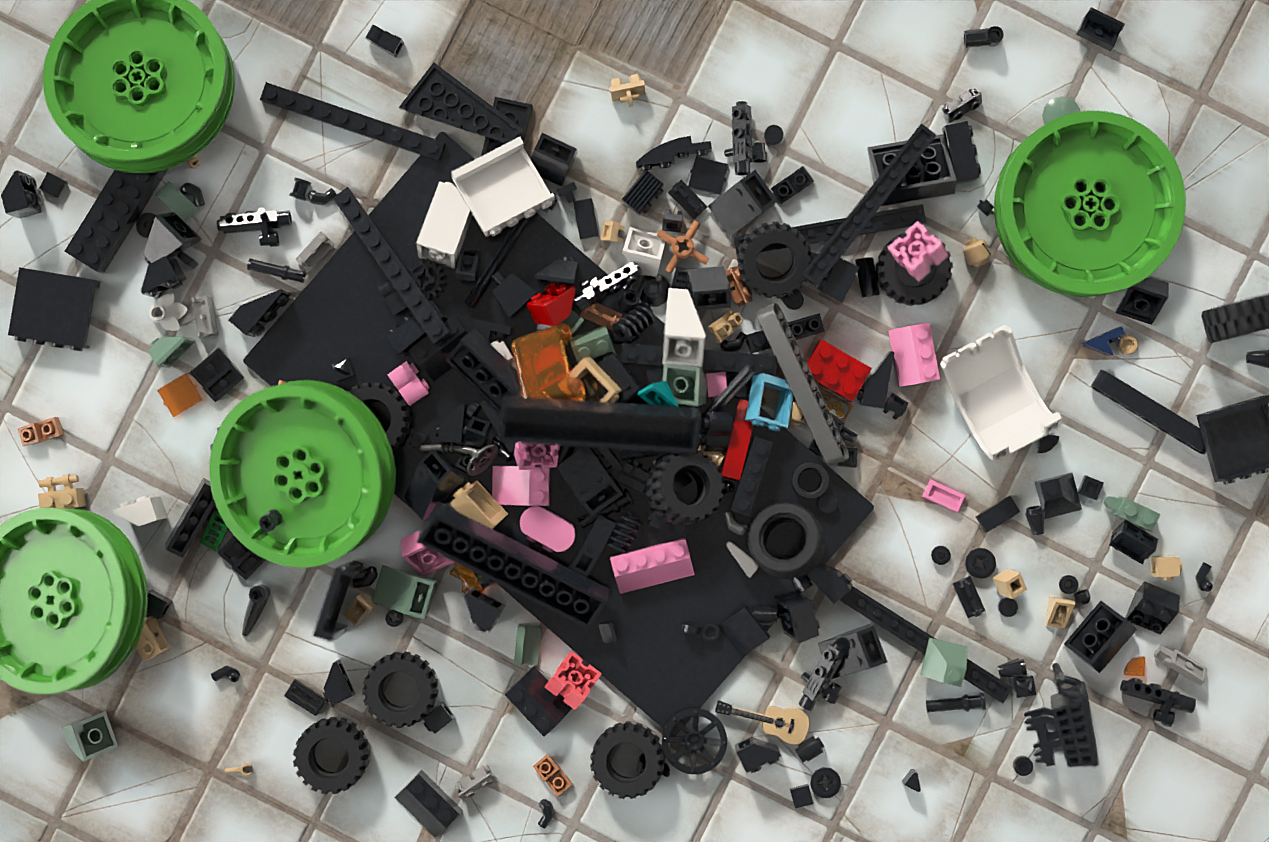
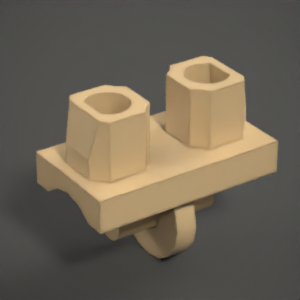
[610,74,646,107]
[708,309,743,344]

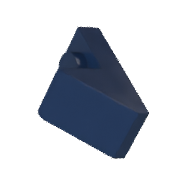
[1082,326,1125,356]

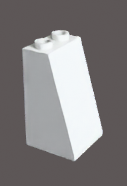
[417,182,472,269]
[663,288,705,367]

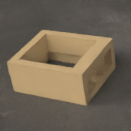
[558,357,622,403]
[450,480,508,529]
[136,616,171,662]

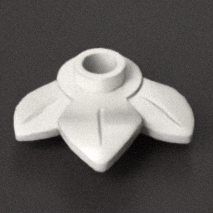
[149,293,188,331]

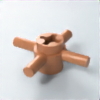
[656,220,710,274]

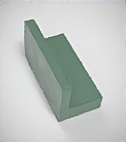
[514,625,542,666]

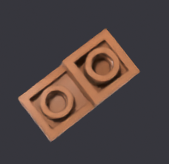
[18,417,64,447]
[533,754,574,797]

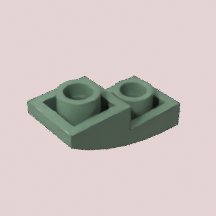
[155,182,198,222]

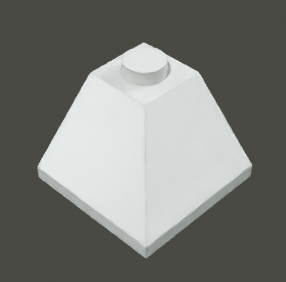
[622,227,666,277]

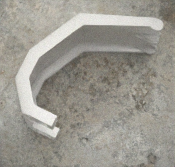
[941,325,1062,462]

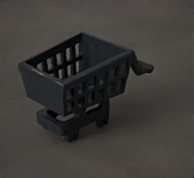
[1024,663,1099,767]

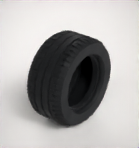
[748,502,825,580]

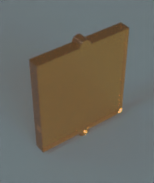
[157,373,202,417]

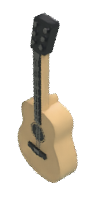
[715,700,809,745]

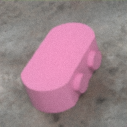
[520,506,576,553]

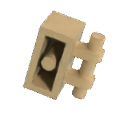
[38,474,86,509]

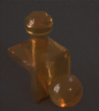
[449,562,486,593]

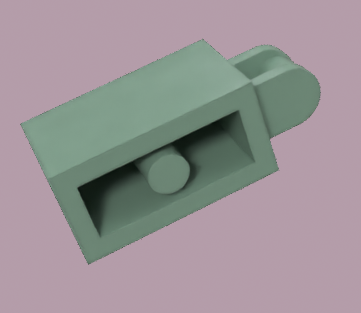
[1104,496,1161,532]

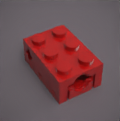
[807,339,872,402]

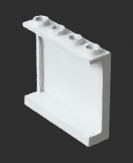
[452,137,554,237]

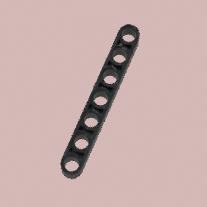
[1090,370,1206,455]

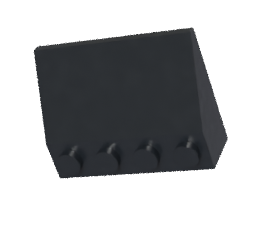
[867,134,956,206]

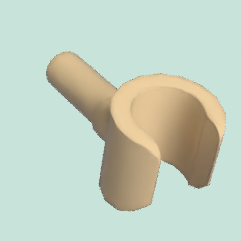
[225,763,252,776]

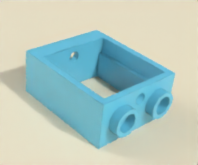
[745,373,794,431]

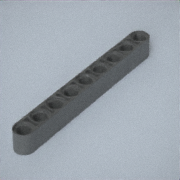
[757,303,849,466]

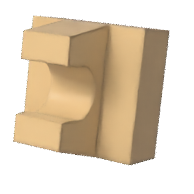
[601,221,625,242]

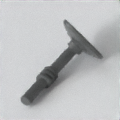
[420,442,498,476]

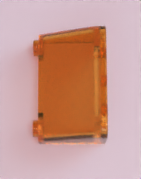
[512,324,586,400]

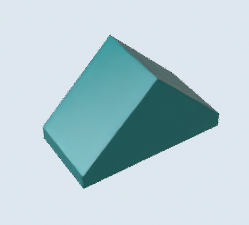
[638,381,678,407]

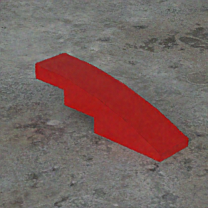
[722,399,753,481]

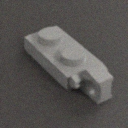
[1154,645,1207,686]

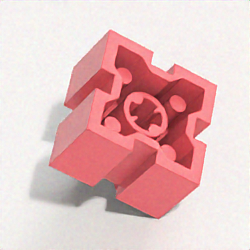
[545,651,602,710]

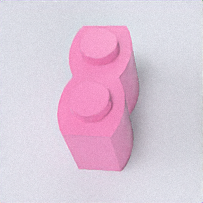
[387,361,430,406]

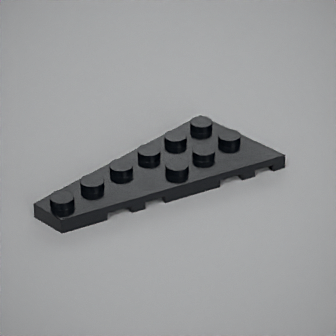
[399,62,523,144]

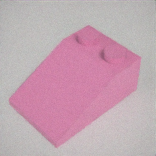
[492,466,550,506]

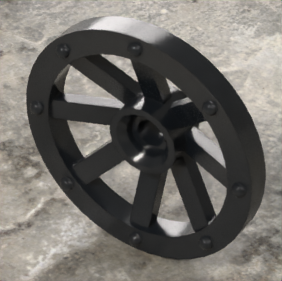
[662,708,727,774]

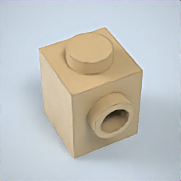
[1151,556,1183,580]
[993,569,1027,599]

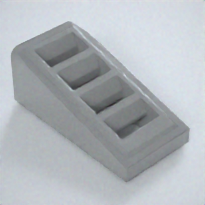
[726,541,759,578]

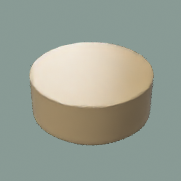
[1117,335,1138,355]

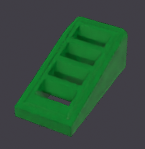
[199,509,229,552]

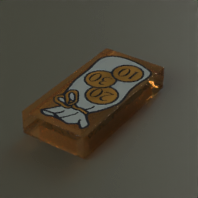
[819,387,853,422]

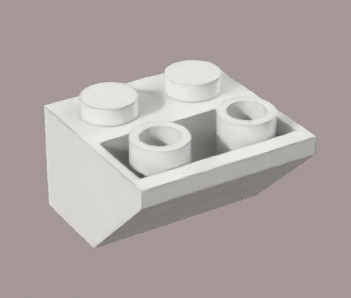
[113,494,168,526]

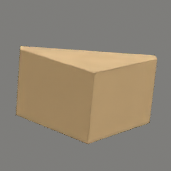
[343,593,377,627]
[1046,596,1075,629]

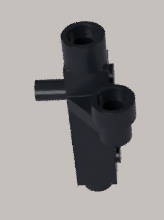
[724,101,767,176]
[217,208,292,247]
[573,262,642,311]
[799,641,846,711]
[1120,678,1196,727]

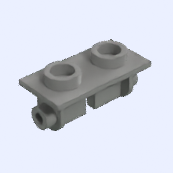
[295,231,335,272]
[455,765,496,799]

